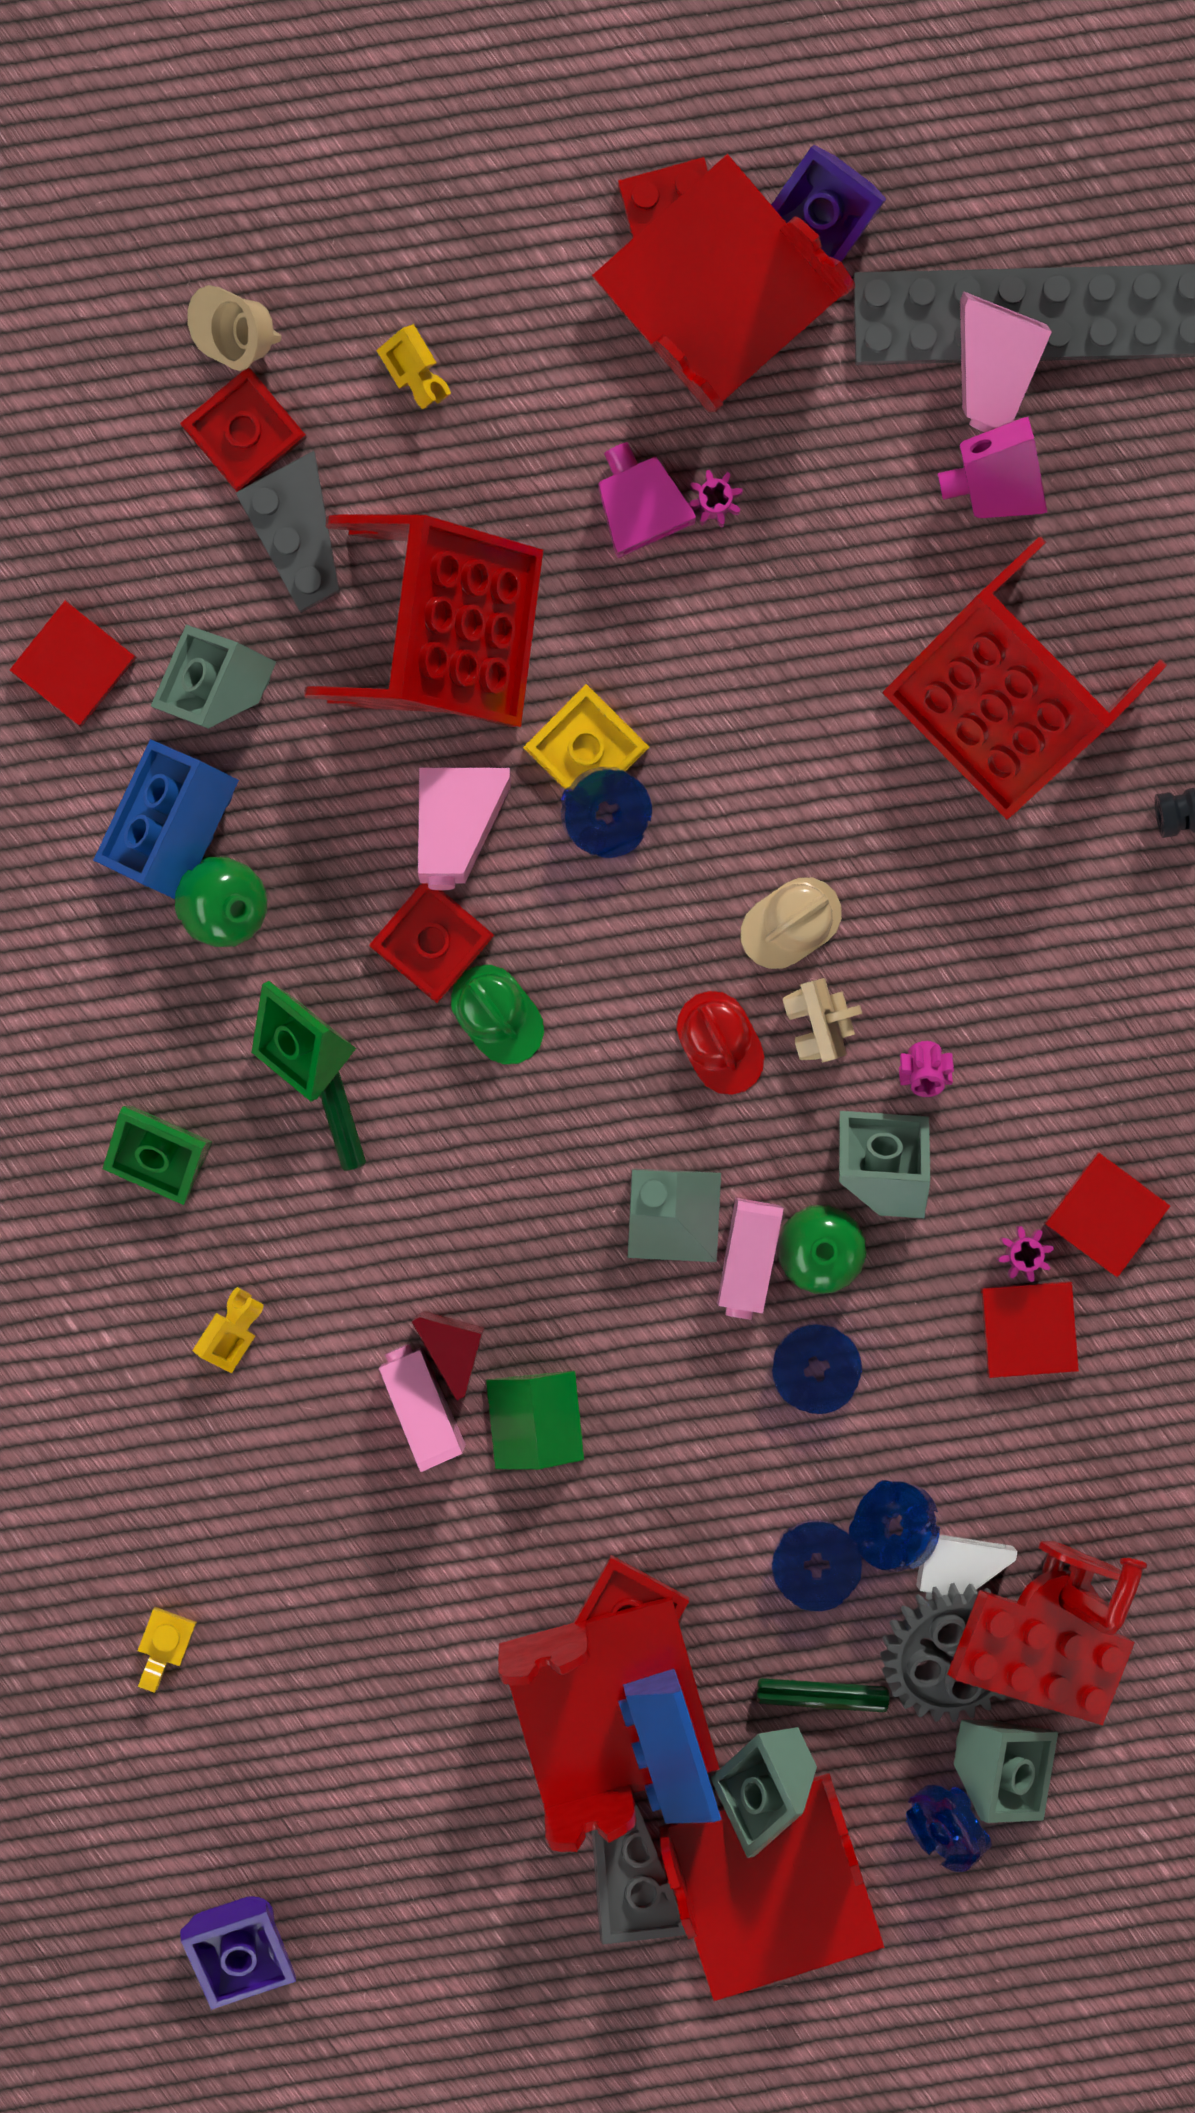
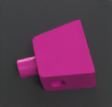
[937,417,1047,518]
[598,442,696,558]

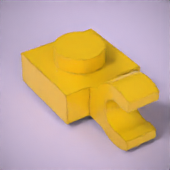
[376,324,451,409]
[192,1287,264,1373]
[137,1607,197,1693]

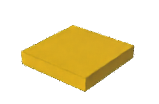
[523,684,650,811]

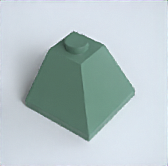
[151,625,276,729]
[839,1111,930,1219]
[627,1168,721,1262]
[954,1720,1058,1823]
[711,1727,817,1858]

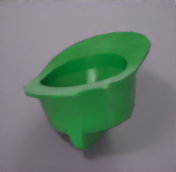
[451,965,544,1065]

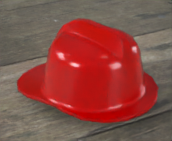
[677,991,765,1095]

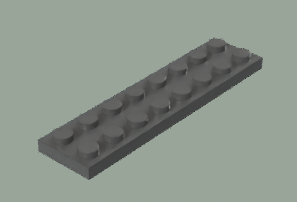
[853,264,1195,365]

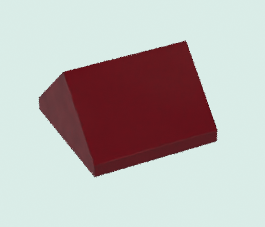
[411,1311,485,1401]

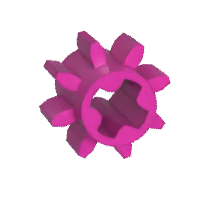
[688,470,743,527]
[899,1041,954,1097]
[996,1226,1054,1282]

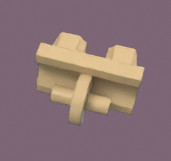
[783,978,862,1062]

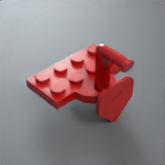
[947,1541,1147,1726]

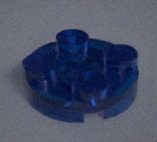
[561,767,652,858]
[771,1323,862,1414]
[849,1480,940,1572]
[771,1519,862,1611]
[906,1785,992,1872]

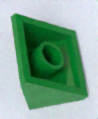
[251,981,357,1102]
[102,1105,212,1205]
[486,1370,584,1469]

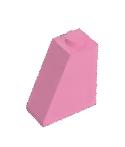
[960,292,1052,432]
[418,768,511,890]
[717,1197,784,1320]
[379,1344,466,1472]

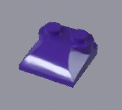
[771,145,886,262]
[180,1896,296,2010]

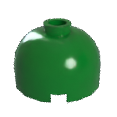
[175,857,268,947]
[777,1205,866,1294]

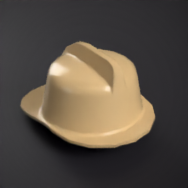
[188,285,282,371]
[741,877,842,969]

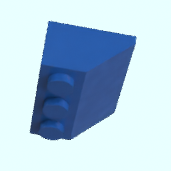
[93,739,239,899]
[618,1669,722,1823]

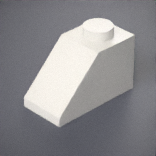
[916,1532,1018,1600]

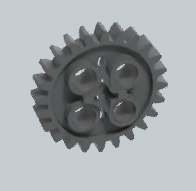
[880,1583,1006,1722]

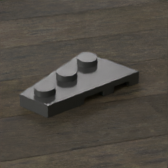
[236,451,340,613]
[592,1802,686,1945]

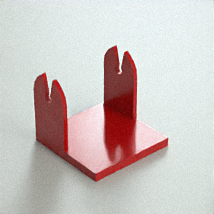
[591,153,855,413]
[304,514,544,727]
[882,536,1167,820]
[498,1597,720,1852]
[659,1773,885,2001]

